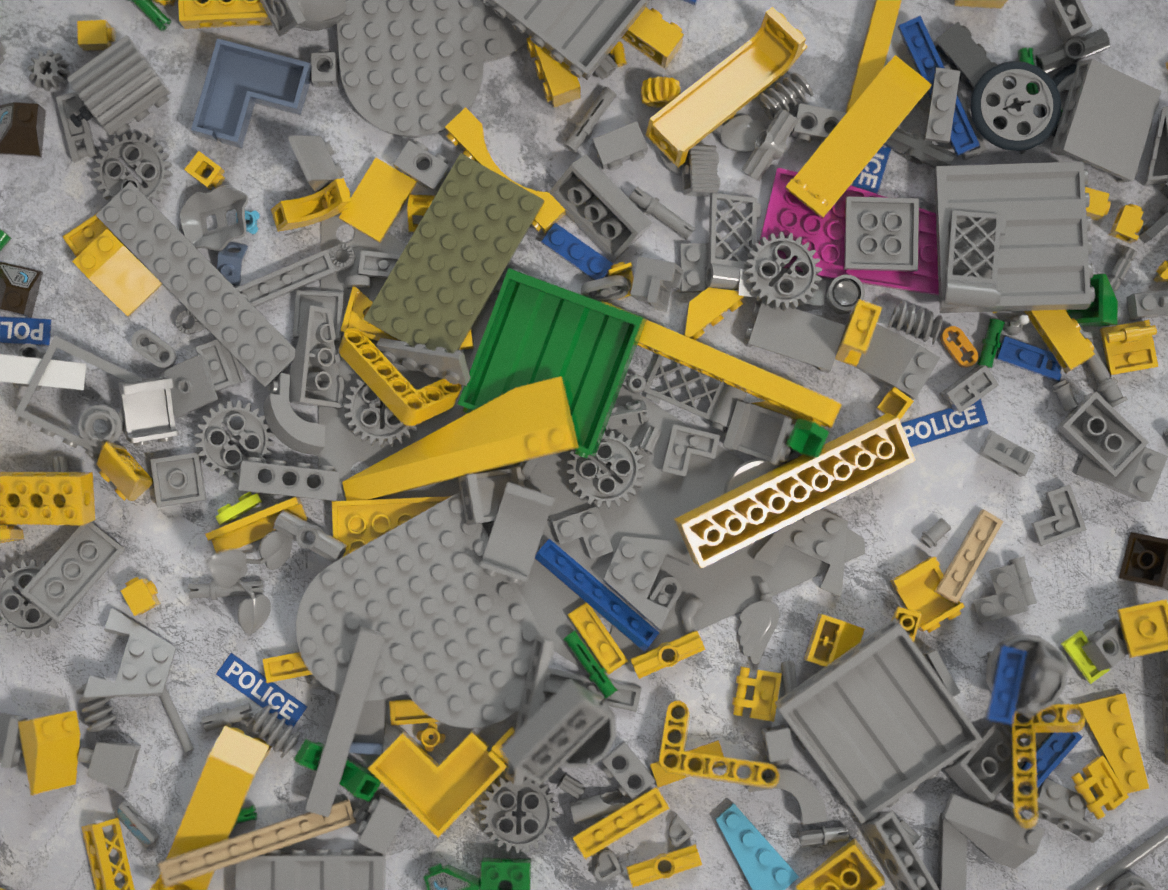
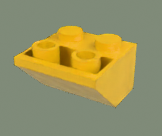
[804,613,865,667]

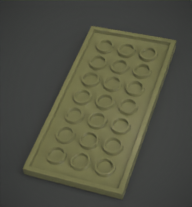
[364,153,545,354]

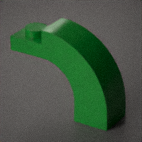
[293,739,381,802]

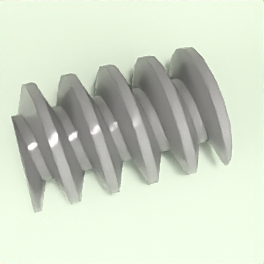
[759,72,814,120]
[888,301,943,345]
[76,678,119,732]
[246,705,300,758]

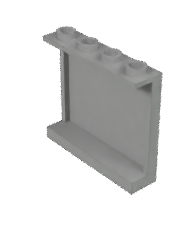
[1050,59,1161,183]

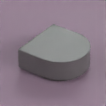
[346,275,371,288]

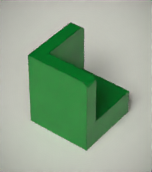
[786,418,830,458]

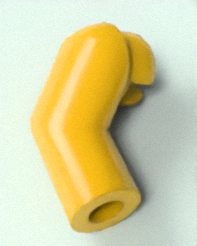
[610,41,627,67]

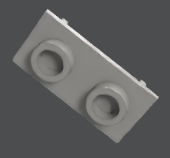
[606,400,648,431]

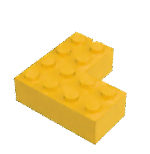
[368,730,507,838]

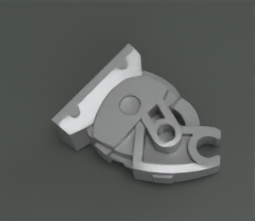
[1022,643,1069,718]

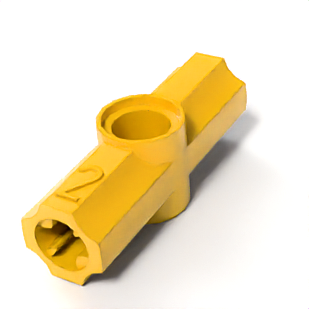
[630,630,705,679]
[626,844,702,888]

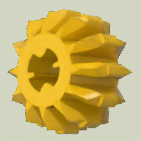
[641,76,681,108]

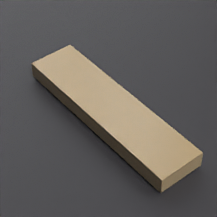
[934,509,1004,604]

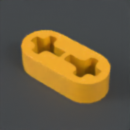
[940,326,978,368]

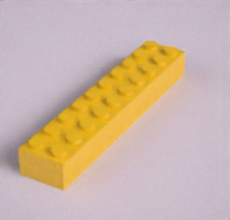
[674,413,916,568]

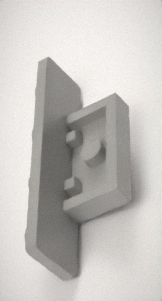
[1007,778,1104,843]

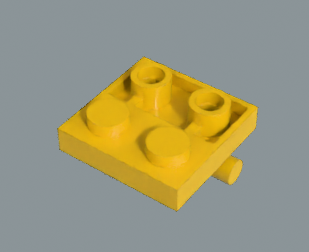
[1100,320,1159,375]

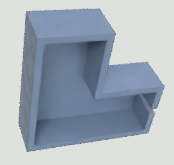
[191,38,312,148]

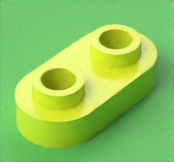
[215,492,262,526]

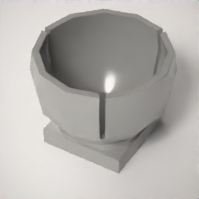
[260,0,346,37]
[986,634,1067,714]
[547,689,617,768]

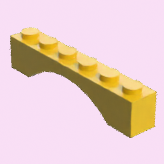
[445,107,566,233]

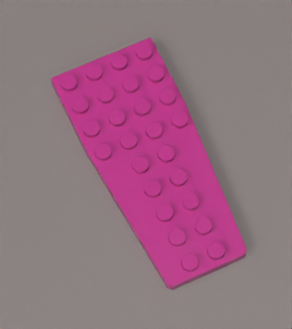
[759,168,939,296]

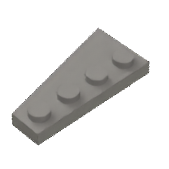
[376,338,470,386]

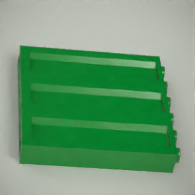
[458,268,646,459]

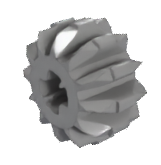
[28,50,70,92]

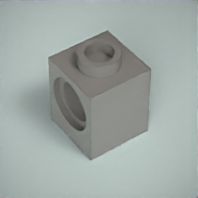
[311,49,339,87]

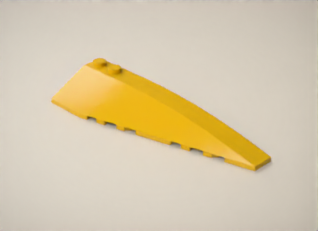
[342,377,579,501]

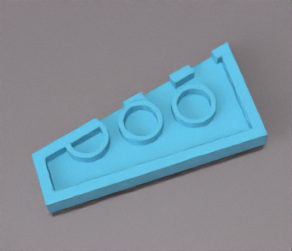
[715,803,799,890]

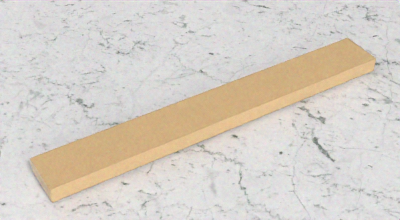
[158,799,356,887]

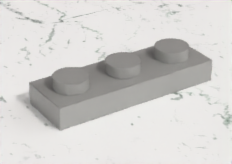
[925,67,960,144]

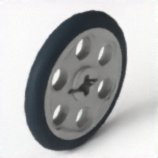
[970,61,1062,151]

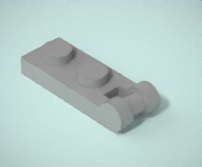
[56,92,98,162]

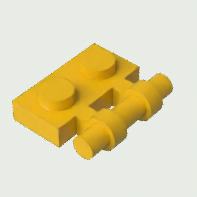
[732,666,782,722]
[1071,755,1129,820]

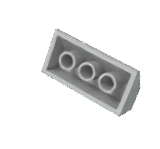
[549,155,652,262]
[500,679,611,785]

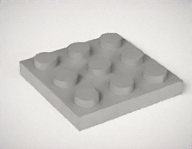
[844,197,919,272]

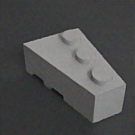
[1144,106,1168,186]

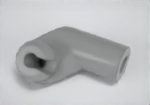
[680,597,703,633]

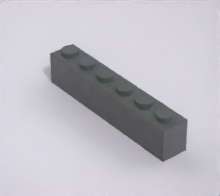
[933,22,1040,155]

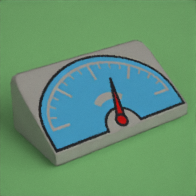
[114,801,159,848]

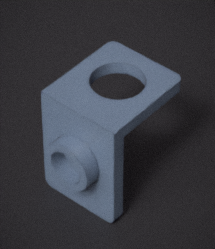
[217,241,248,286]

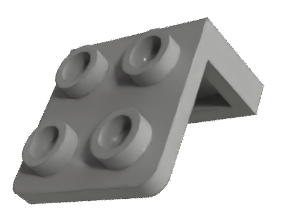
[0,712,28,768]

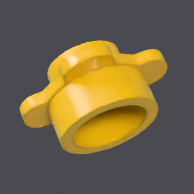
[416,722,446,752]

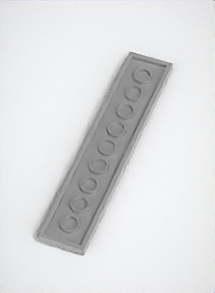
[96,182,296,388]

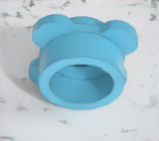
[236,211,260,234]

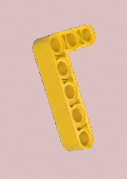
[338,328,462,426]
[659,701,780,789]
[1012,704,1085,829]

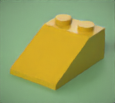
[72,228,163,317]
[96,442,154,501]
[18,710,80,795]
[796,838,885,890]

